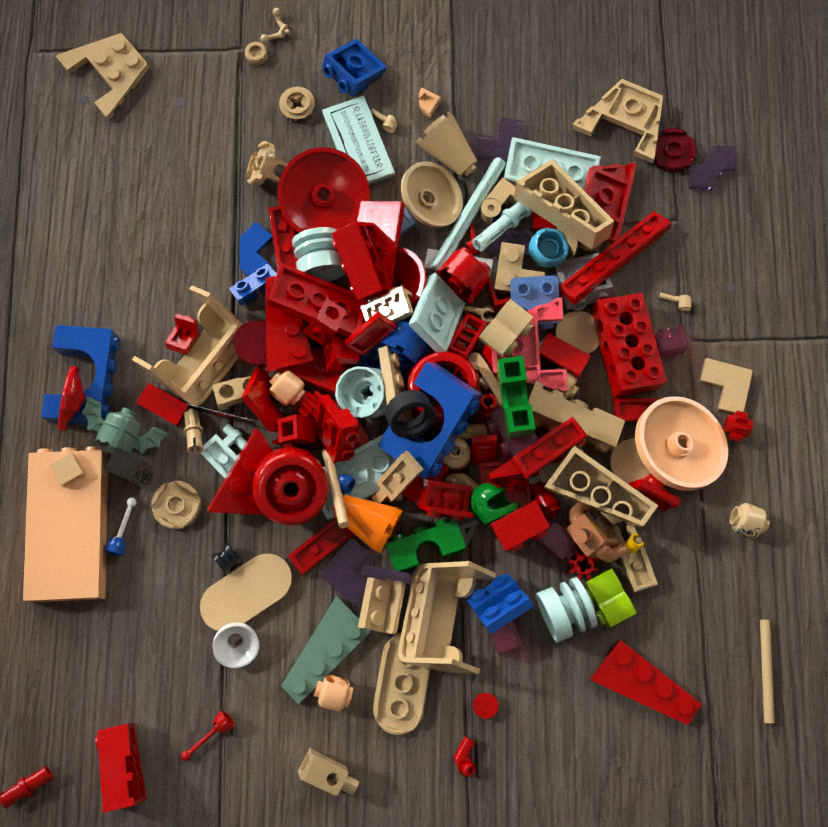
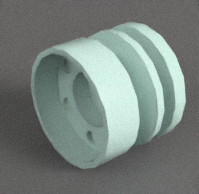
[292,227,345,282]
[335,366,387,418]
[536,577,597,643]

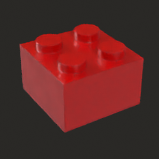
[490,500,550,553]

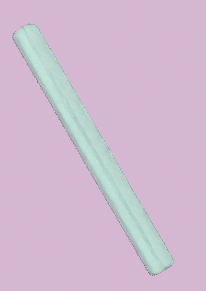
[430,157,506,273]

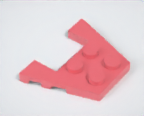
[492,298,568,392]

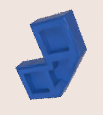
[240,222,273,276]

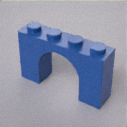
[41,325,120,425]
[378,362,482,479]

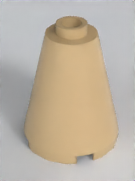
[416,111,477,177]

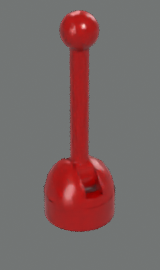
[181,710,235,761]

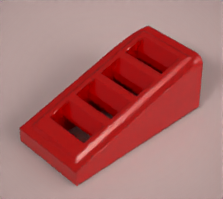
[447,313,488,360]
[470,435,497,465]

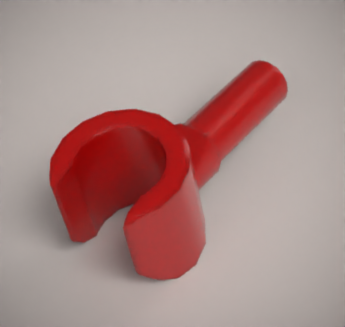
[465,223,480,254]

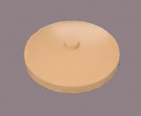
[635,397,728,491]

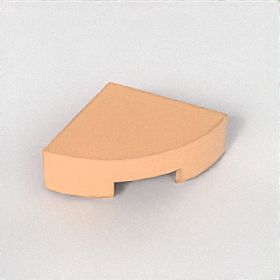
[419,87,441,118]

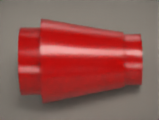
[530,481,562,519]

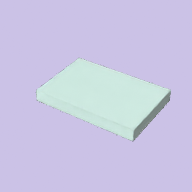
[409,273,465,352]

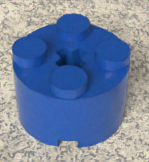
[377,319,430,368]

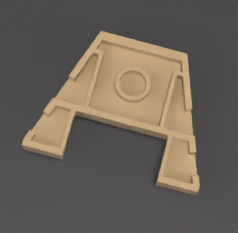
[56,33,149,121]
[573,79,663,163]

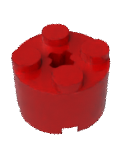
[436,247,491,304]

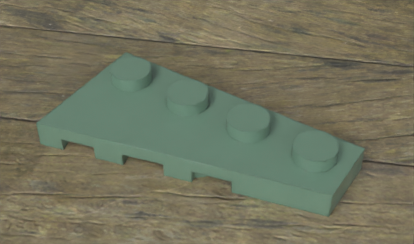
[281,596,371,704]

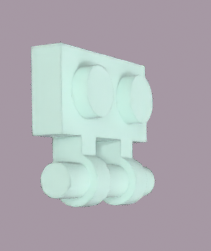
[201,424,247,478]

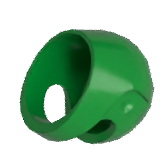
[471,481,518,524]

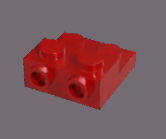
[315,394,359,463]

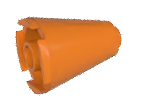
[331,494,403,554]

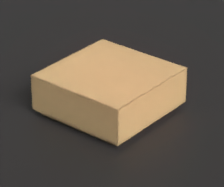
[50,452,85,487]

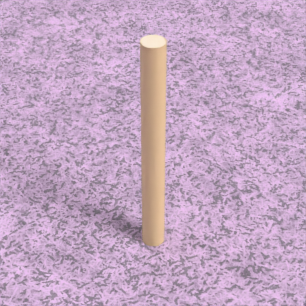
[322,449,349,528]
[760,620,775,723]

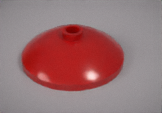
[368,247,427,309]

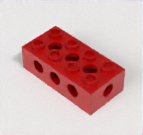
[590,293,667,398]

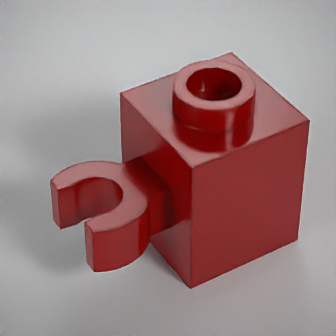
[272,414,316,447]

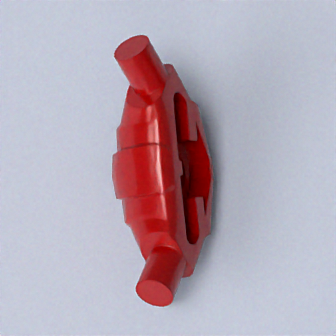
[58,366,86,431]

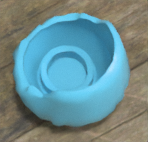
[529,227,569,268]

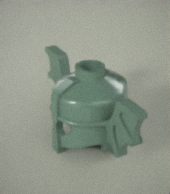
[82,397,168,456]

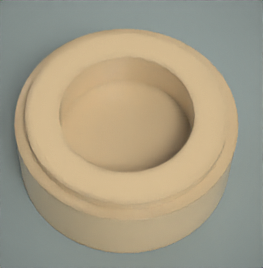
[245,42,268,66]

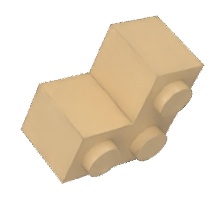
[494,242,545,295]

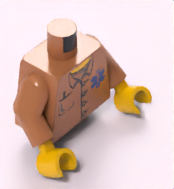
[566,503,644,562]

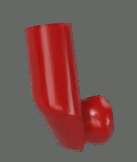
[454,736,476,777]

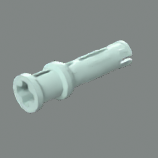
[472,201,532,252]

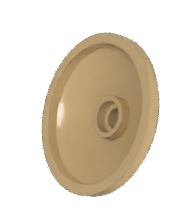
[401,161,463,228]

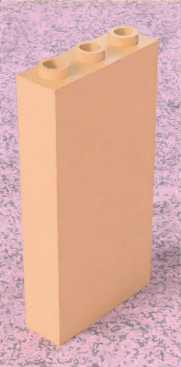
[23,447,108,602]

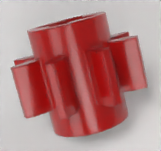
[297,390,322,419]
[723,410,753,442]
[567,552,598,581]

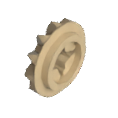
[279,87,315,121]

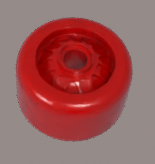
[407,352,480,429]
[253,447,329,526]

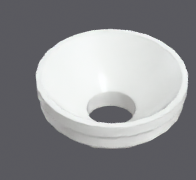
[212,622,259,668]

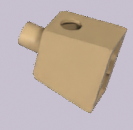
[298,748,359,796]

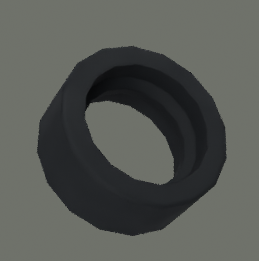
[385,390,436,439]

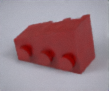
[331,222,391,300]
[95,723,147,813]

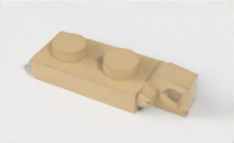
[371,451,424,503]

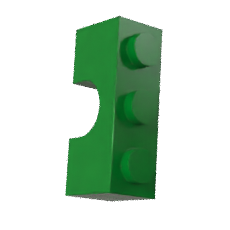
[496,356,536,439]
[386,518,466,574]

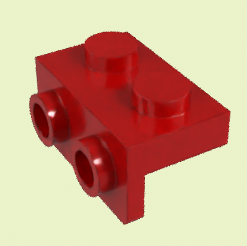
[418,479,473,521]

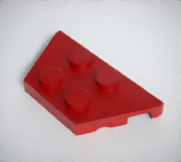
[583,162,637,244]
[207,429,273,515]

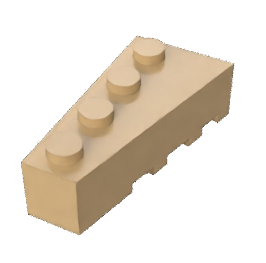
[514,159,614,249]
[528,381,625,453]
[544,446,658,527]

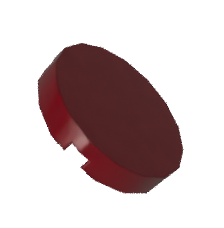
[654,128,697,173]
[234,319,267,367]

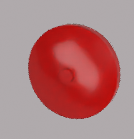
[277,147,370,233]

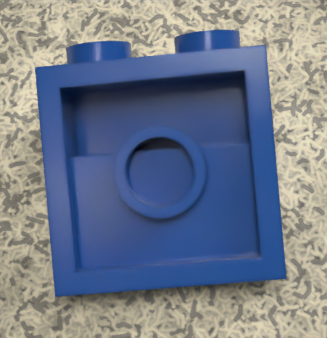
[322,38,387,97]
[466,573,534,634]

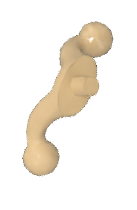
[260,8,290,43]

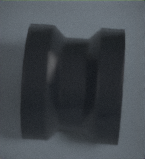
[212,543,242,574]

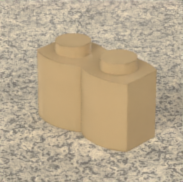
[479,299,534,357]

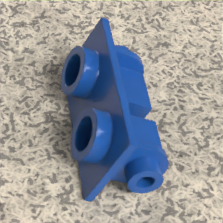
[229,264,276,306]

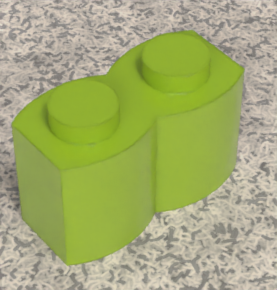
[583,569,637,628]

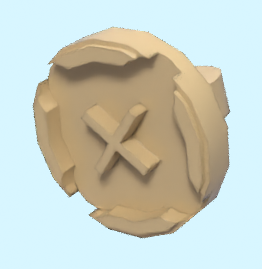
[247,141,288,187]

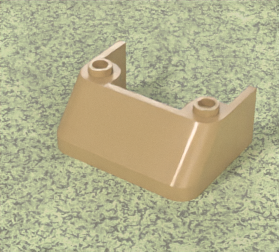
[132,286,243,406]
[398,561,496,674]

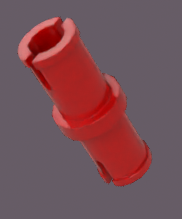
[478,393,497,420]
[0,765,53,809]

